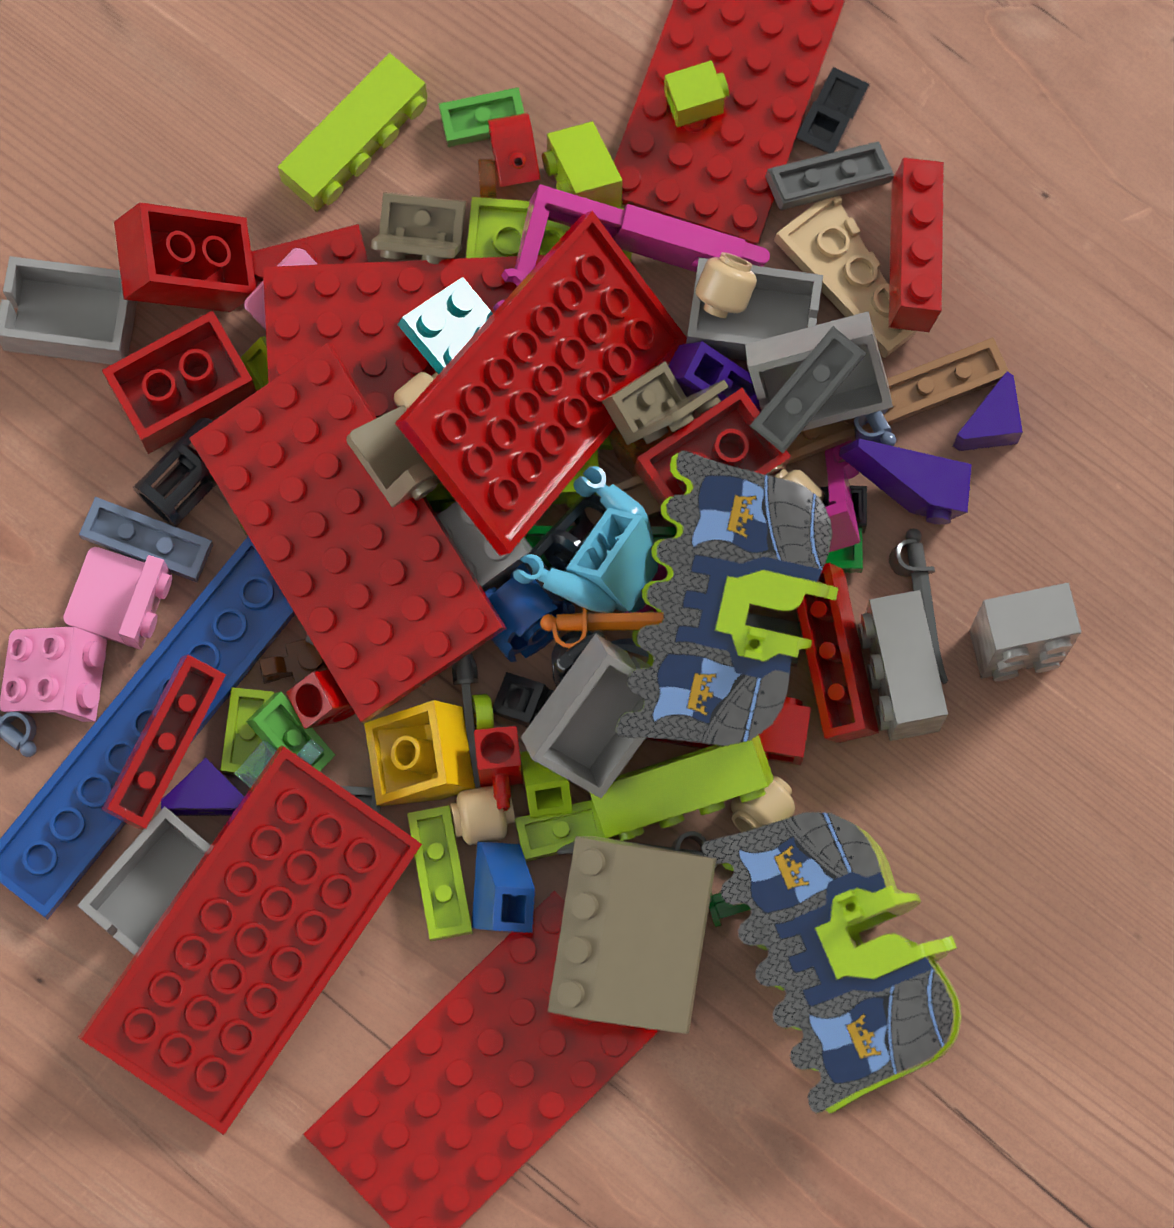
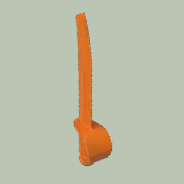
[540,608,663,648]

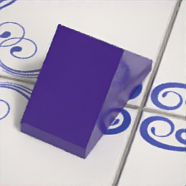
[953,371,1023,451]
[161,758,244,816]

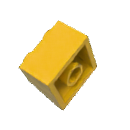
[364,700,475,806]

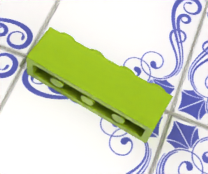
[277,53,428,212]
[590,735,774,841]

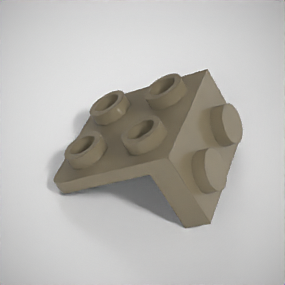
[371,192,466,264]
[602,361,728,445]
[347,405,441,508]

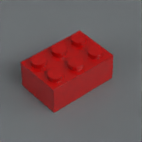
[114,202,256,312]
[102,310,256,454]
[634,388,791,529]

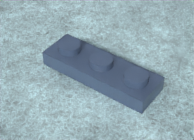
[79,497,214,583]

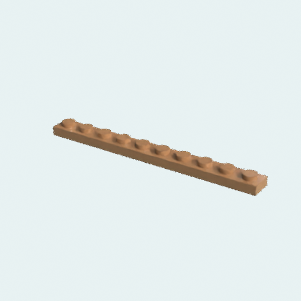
[615,337,1010,519]

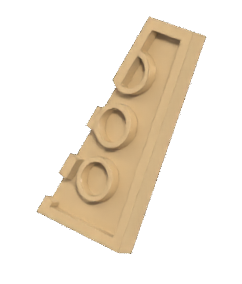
[773,196,916,358]

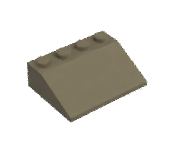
[548,836,717,1034]

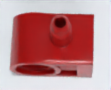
[488,113,541,187]
[286,669,355,729]
[474,726,523,811]

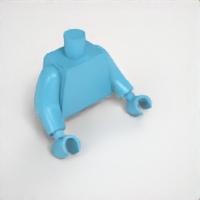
[513,466,658,613]

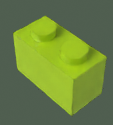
[542,121,623,208]

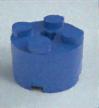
[485,563,575,662]

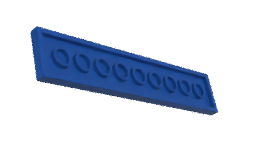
[0,537,295,920]

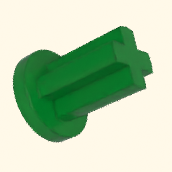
[709,891,751,927]

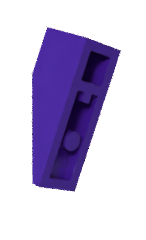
[668,341,761,413]
[839,438,972,525]

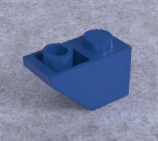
[472,842,535,933]

